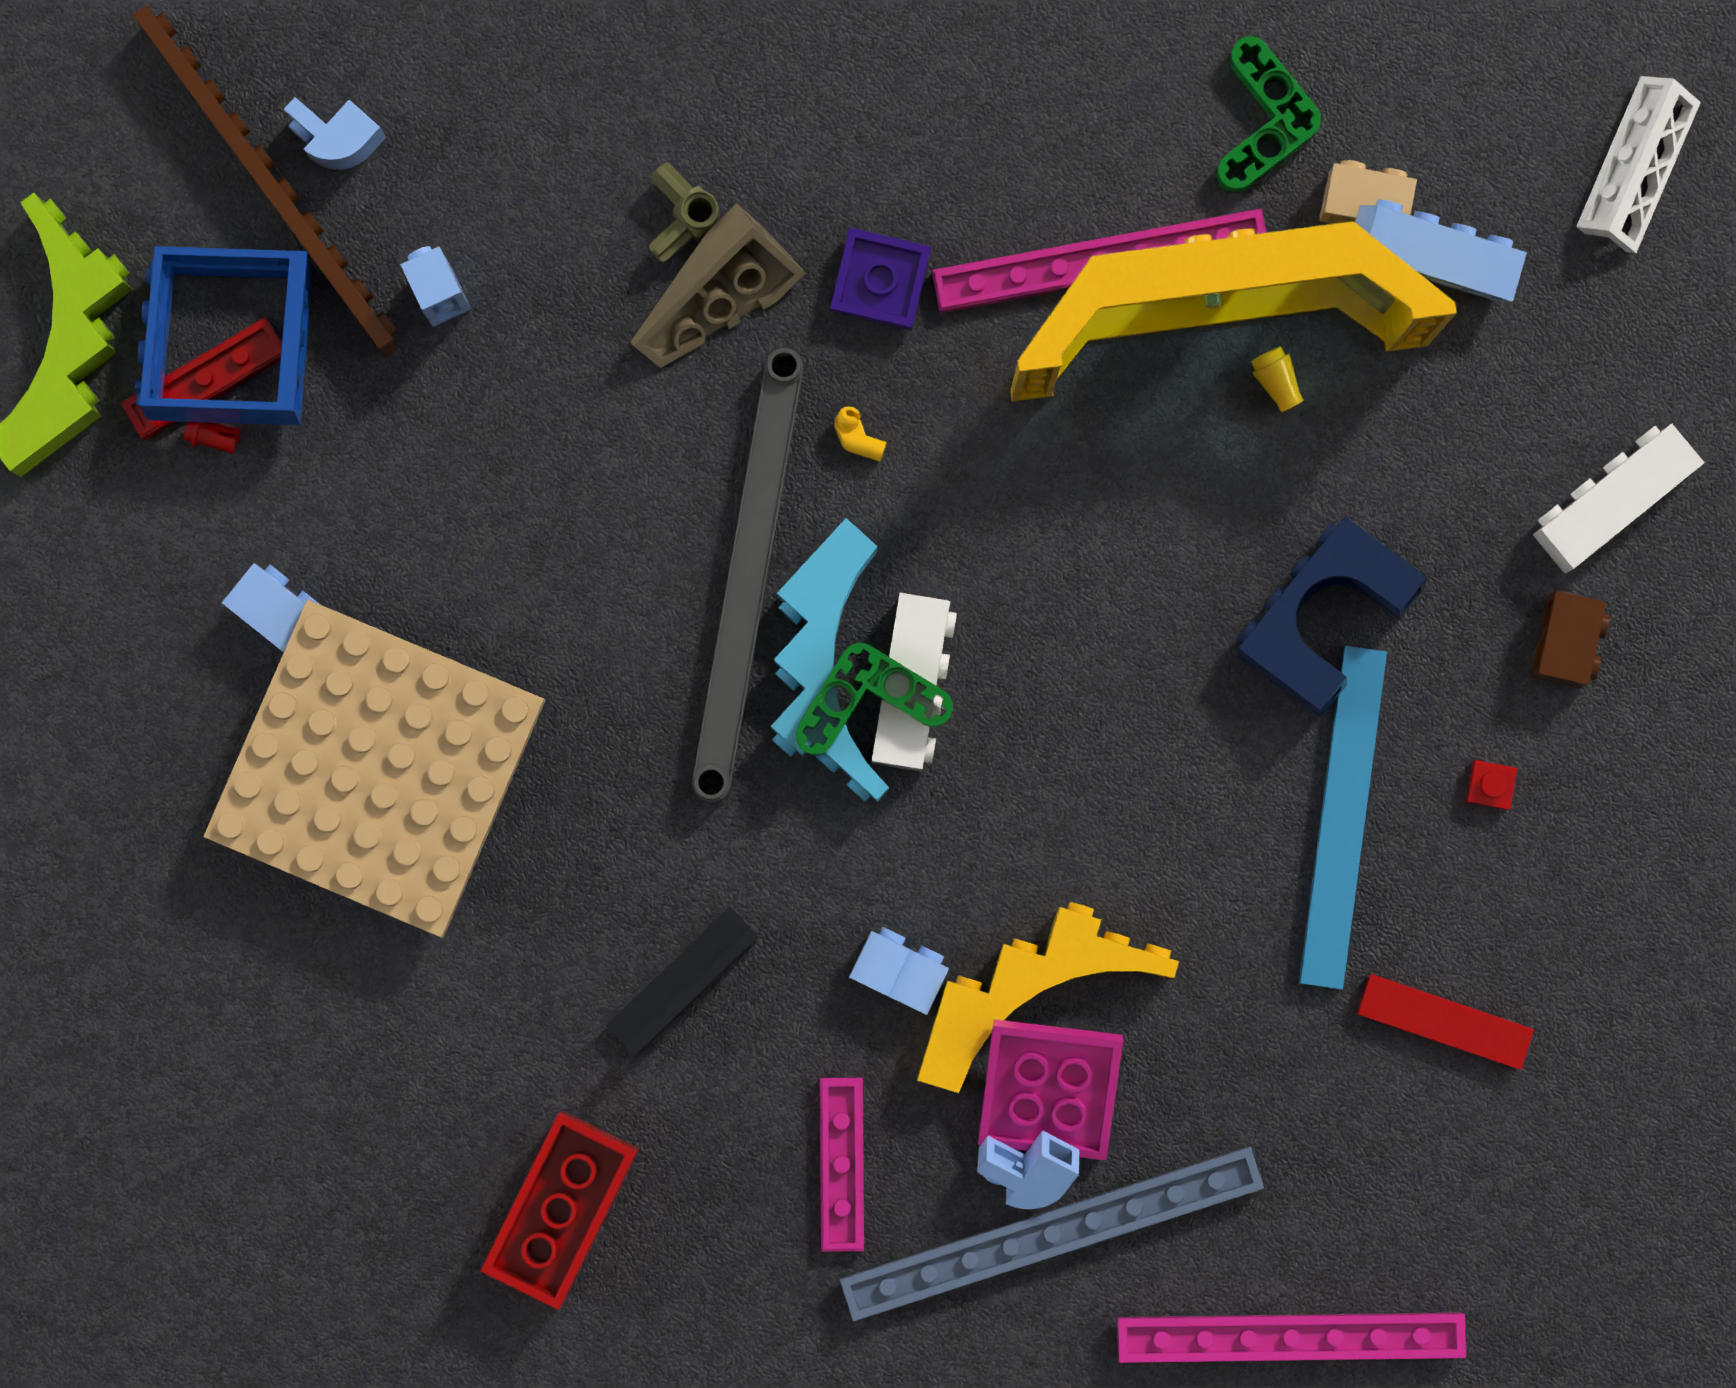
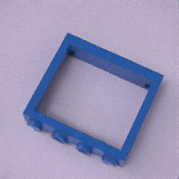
[134,246,313,425]

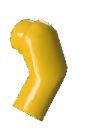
[834,406,887,462]

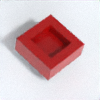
[1465,760,1517,810]

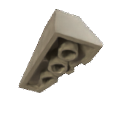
[631,203,806,368]

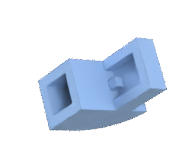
[284,97,386,170]
[977,1130,1079,1209]

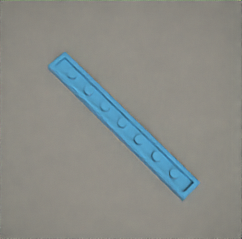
[1299,646,1387,989]

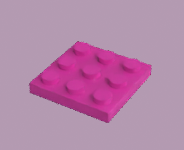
[978,1019,1123,1161]

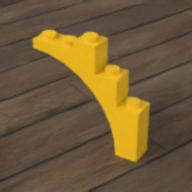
[917,902,1179,1093]

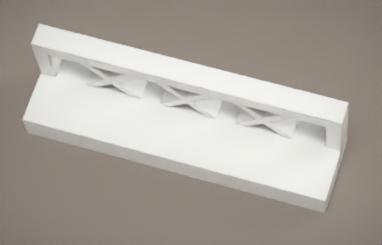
[1576,76,1701,253]

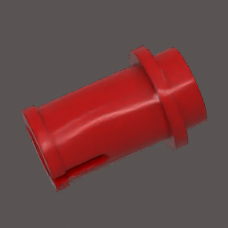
[184,422,241,455]

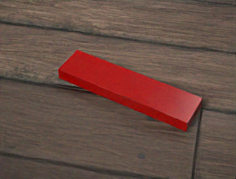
[121,317,282,441]
[1356,974,1534,1070]

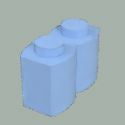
[849,927,949,1015]

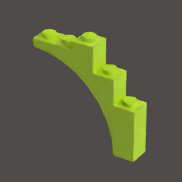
[0,193,132,477]

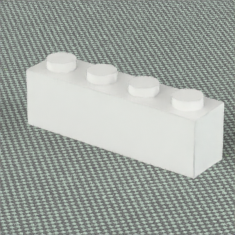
[1533,424,1705,574]
[872,593,957,772]

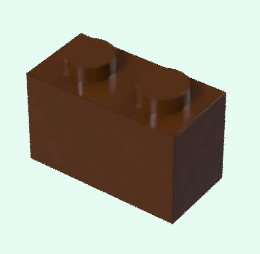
[1530,590,1610,689]

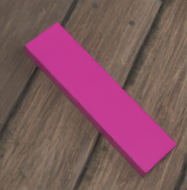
[820,1077,864,1252]

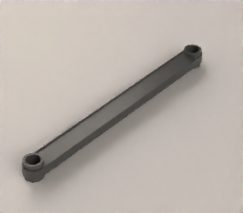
[692,348,803,803]

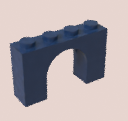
[1238,516,1427,718]

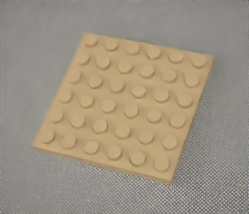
[203,599,546,938]

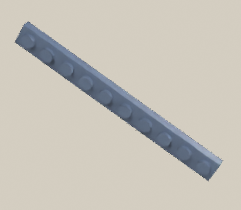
[840,1146,1264,1321]

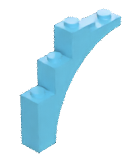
[771,518,889,802]

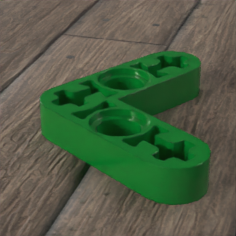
[1216,36,1321,193]
[796,643,953,756]

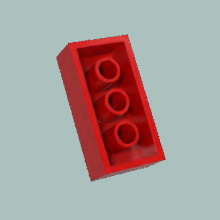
[480,1111,640,1310]

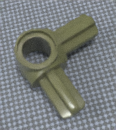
[649,163,720,263]

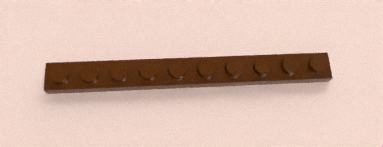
[133,5,398,357]

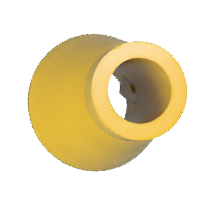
[1250,346,1304,412]

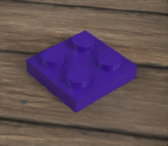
[830,227,931,331]

